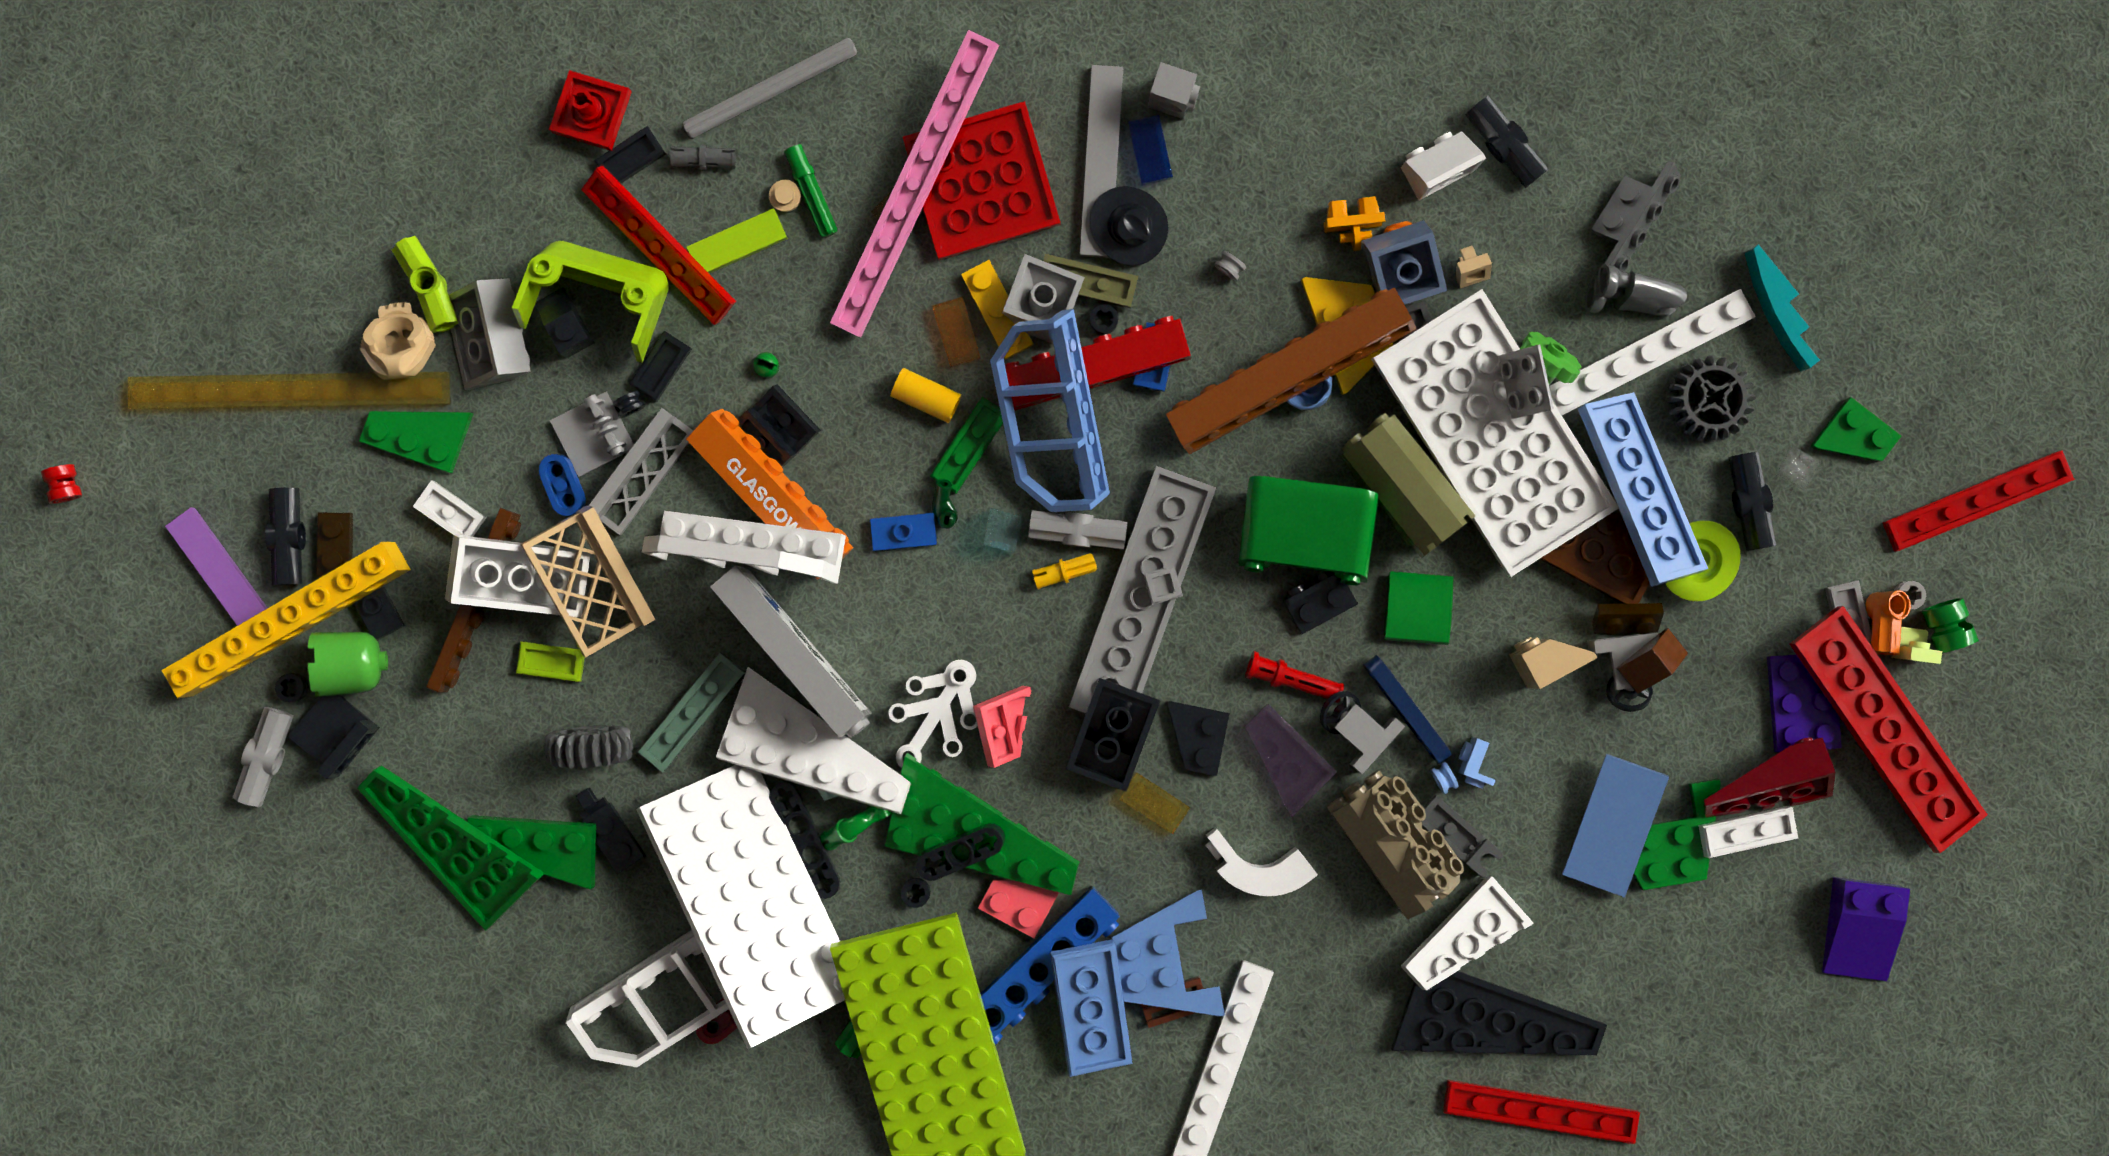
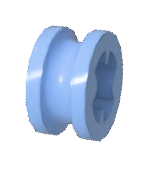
[1430,762,1459,795]

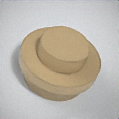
[769,180,801,212]

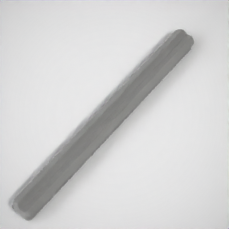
[683,38,857,138]

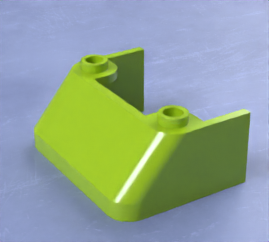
[512,241,669,363]

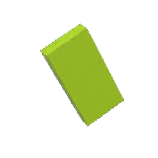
[516,641,585,682]

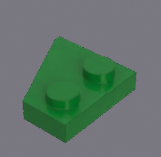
[1811,397,1902,462]

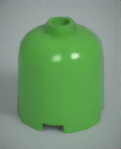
[308,632,388,697]

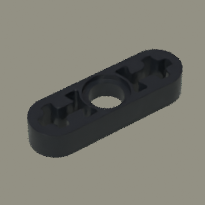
[916,823,1005,881]

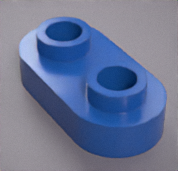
[539,454,586,516]

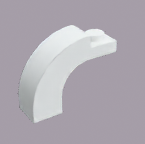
[1205,827,1318,896]

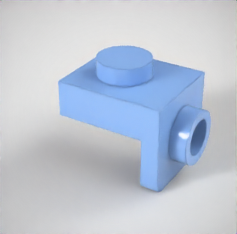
[1458,737,1495,789]

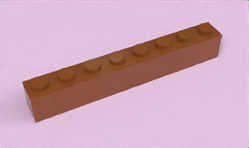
[1166,287,1417,455]

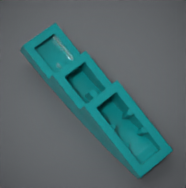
[1745,244,1820,372]

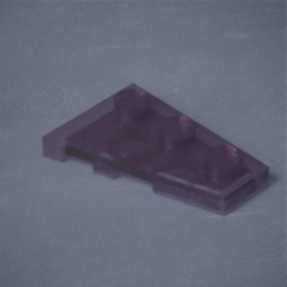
[1245,704,1337,817]

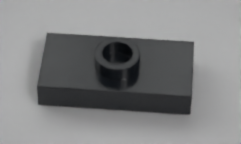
[354,586,405,641]

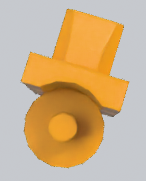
[1323,196,1385,251]

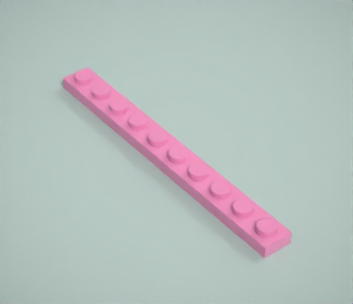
[830,30,999,337]

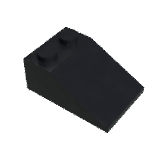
[1066,678,1161,792]

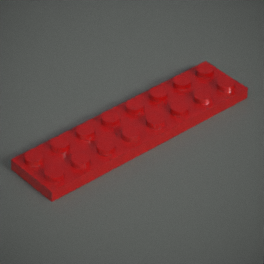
[1789,606,1988,853]

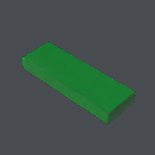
[930,396,1003,494]

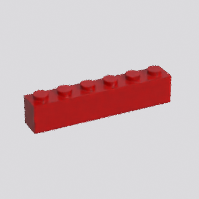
[1005,316,1192,411]

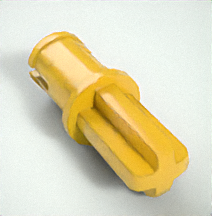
[1032,553,1097,590]

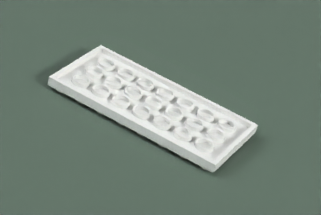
[1371,289,1619,577]
[636,765,845,1049]

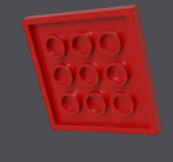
[903,101,1061,260]

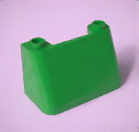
[1238,476,1379,586]

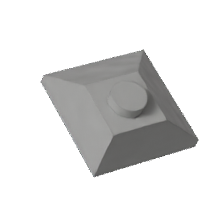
[1002,254,1085,344]

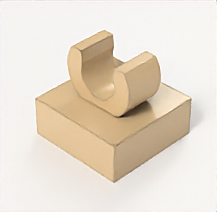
[1455,246,1492,289]

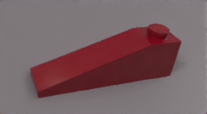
[1704,737,1836,817]

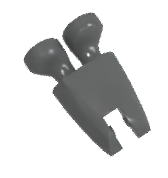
[1585,264,1687,317]

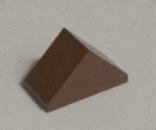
[1616,628,1688,694]

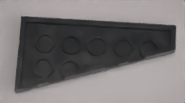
[1391,971,1607,1056]

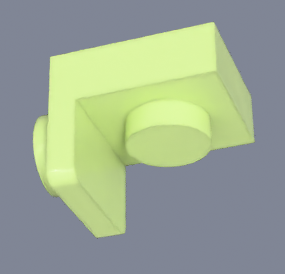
[1891,627,1942,664]

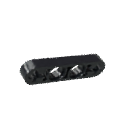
[769,782,841,899]

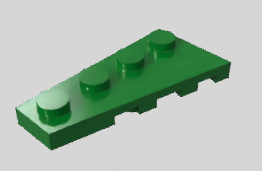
[468,815,596,890]

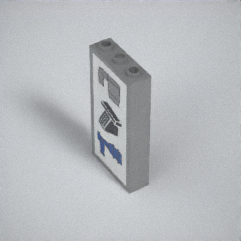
[710,565,872,738]

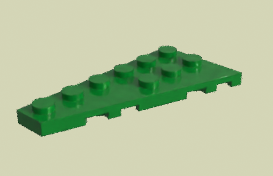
[885,753,1079,895]
[357,765,545,931]

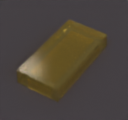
[1119,772,1190,834]

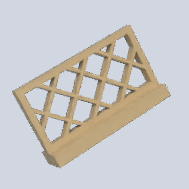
[520,506,656,658]

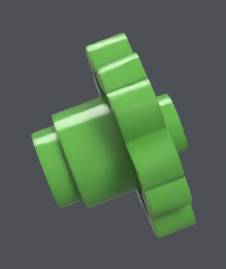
[1520,332,1582,386]

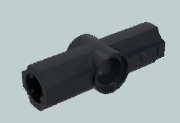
[1465,96,1548,188]
[1729,452,1776,551]
[265,487,306,585]

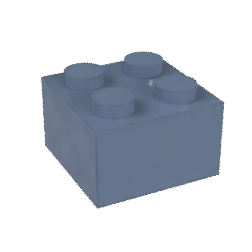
[1362,220,1447,305]

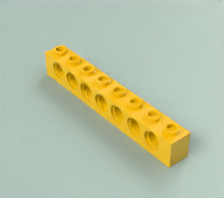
[162,542,411,698]

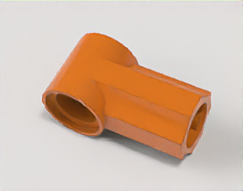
[1865,590,1911,656]

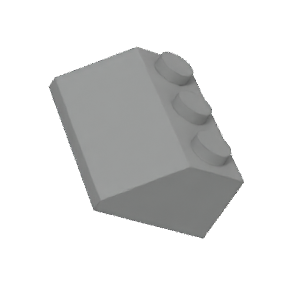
[449,278,531,390]

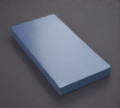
[1562,754,1669,897]
[1050,939,1133,1077]

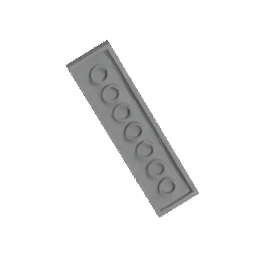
[1069,466,1216,713]

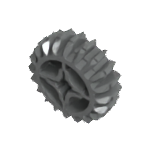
[1666,355,1756,442]
[544,725,633,769]

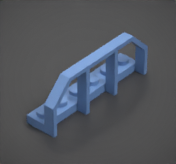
[990,309,1110,512]

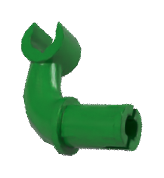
[820,806,892,851]

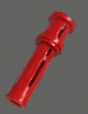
[1245,651,1344,703]

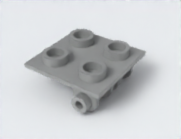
[1499,344,1554,419]
[550,391,634,477]

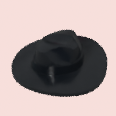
[1089,186,1168,265]

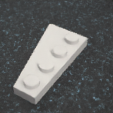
[1401,876,1534,990]

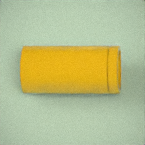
[890,368,962,423]

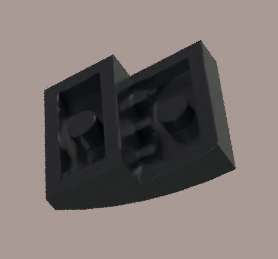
[738,384,821,468]

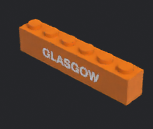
[686,409,853,579]

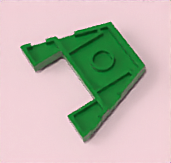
[1633,779,1721,890]

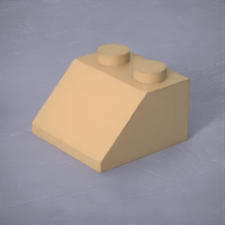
[1509,637,1597,689]

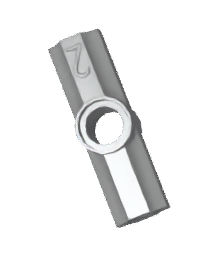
[1028,510,1127,550]
[233,707,294,807]

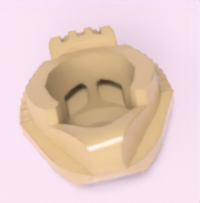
[360,302,436,380]

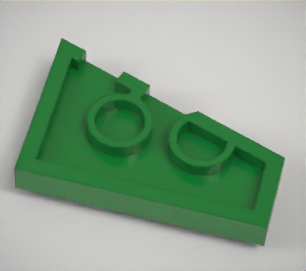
[359,411,473,473]

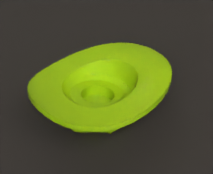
[1665,520,1741,601]

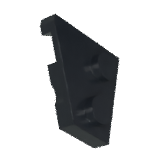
[1168,701,1230,776]

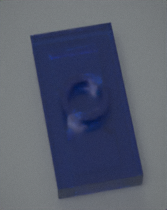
[1128,115,1173,186]

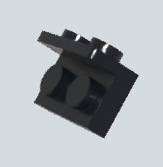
[1283,571,1358,635]

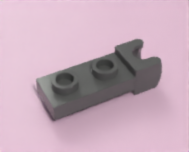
[1422,795,1503,878]

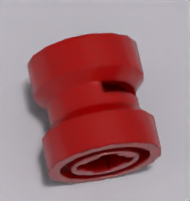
[41,464,82,504]

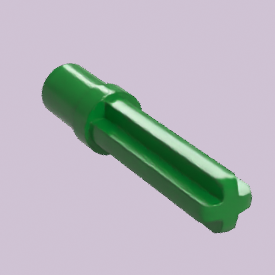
[784,144,837,238]

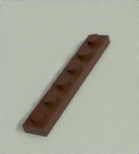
[427,508,521,692]

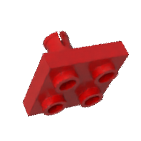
[549,70,632,151]

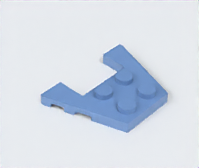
[1112,890,1225,1016]

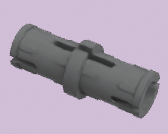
[670,144,736,170]

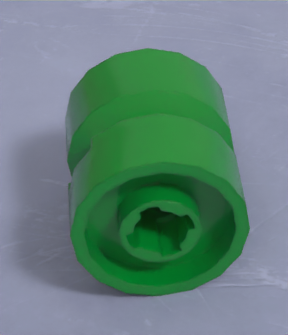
[1922,598,1979,653]

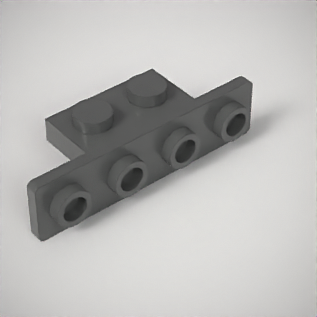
[1591,161,1681,272]

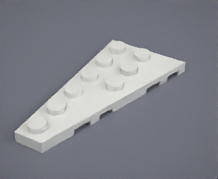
[716,667,911,815]

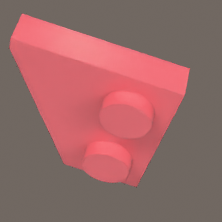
[973,685,1031,768]
[978,879,1059,939]

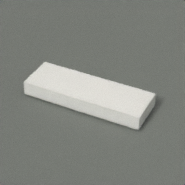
[1698,806,1798,858]

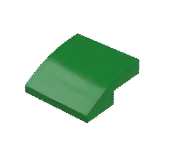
[1384,571,1454,645]

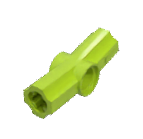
[391,236,459,333]

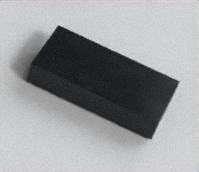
[594,126,666,183]
[629,331,692,402]

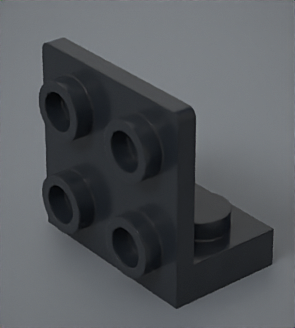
[289,695,380,779]

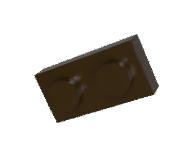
[317,512,353,577]
[1592,603,1664,635]

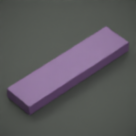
[165,507,267,626]

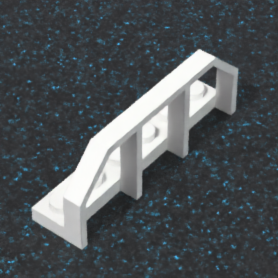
[642,511,846,584]
[566,930,729,1067]

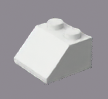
[1401,131,1486,201]

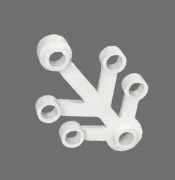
[889,660,978,768]

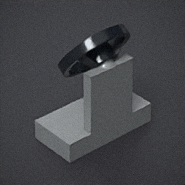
[1587,633,1658,712]
[1320,691,1405,774]

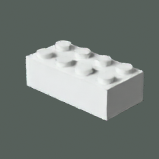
[445,535,590,617]

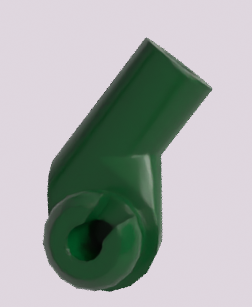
[932,479,958,529]

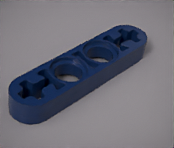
[1363,655,1452,764]

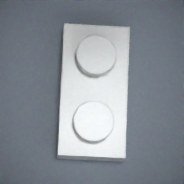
[413,480,487,537]

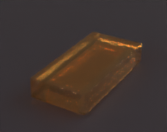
[932,297,981,368]

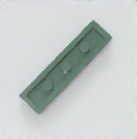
[638,653,746,773]

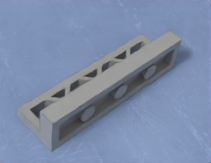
[589,408,693,535]

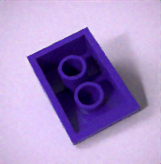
[1822,877,1910,981]

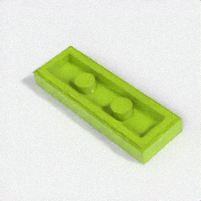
[687,208,788,274]

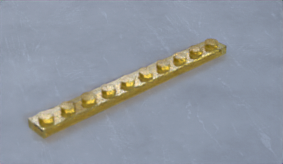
[128,372,450,410]

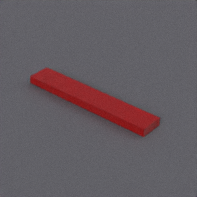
[581,165,736,325]
[1882,450,2075,552]
[1443,1080,1640,1144]

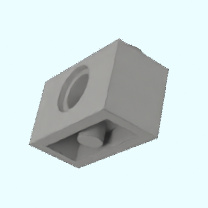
[1148,62,1201,119]

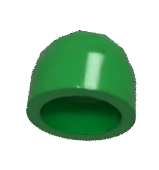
[753,352,780,379]

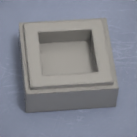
[1143,565,1183,605]

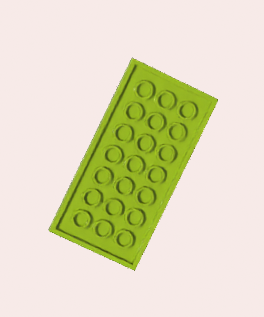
[830,912,1026,1156]

